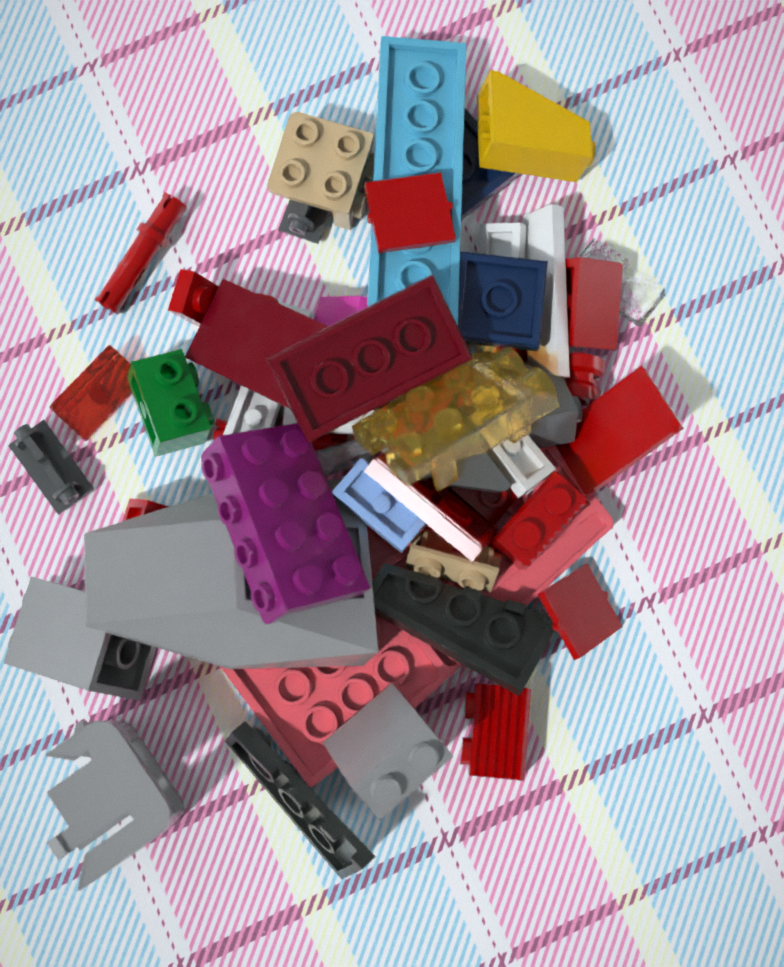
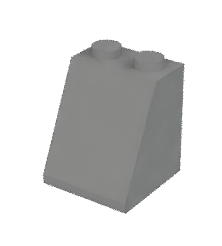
[3,576,156,701]
[322,683,454,820]

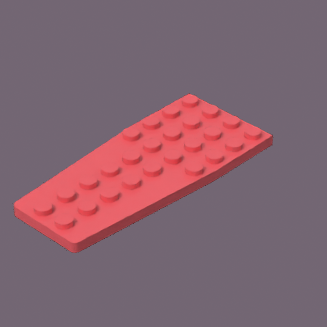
[221,445,613,789]

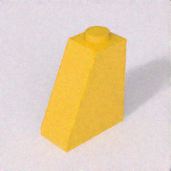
[476,70,596,182]

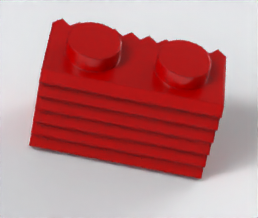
[490,471,586,570]
[460,683,532,781]

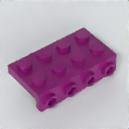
[201,423,371,624]

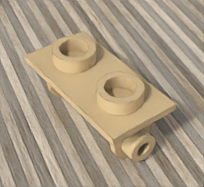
[405,528,502,592]

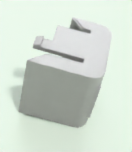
[45,720,186,892]

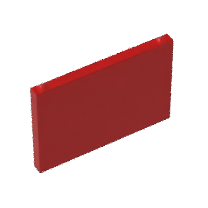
[556,366,684,497]

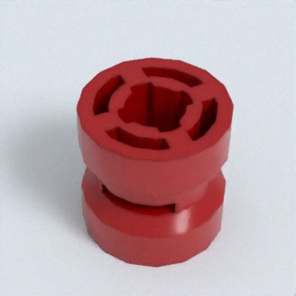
[564,352,606,406]

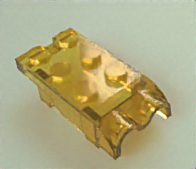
[352,347,559,491]

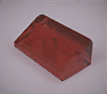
[49,345,132,442]

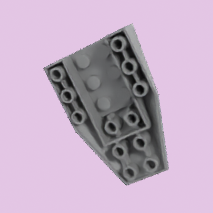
[84,479,379,669]

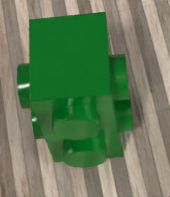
[127,349,214,457]

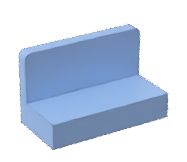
[332,458,428,553]

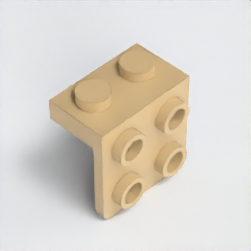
[267,112,375,231]

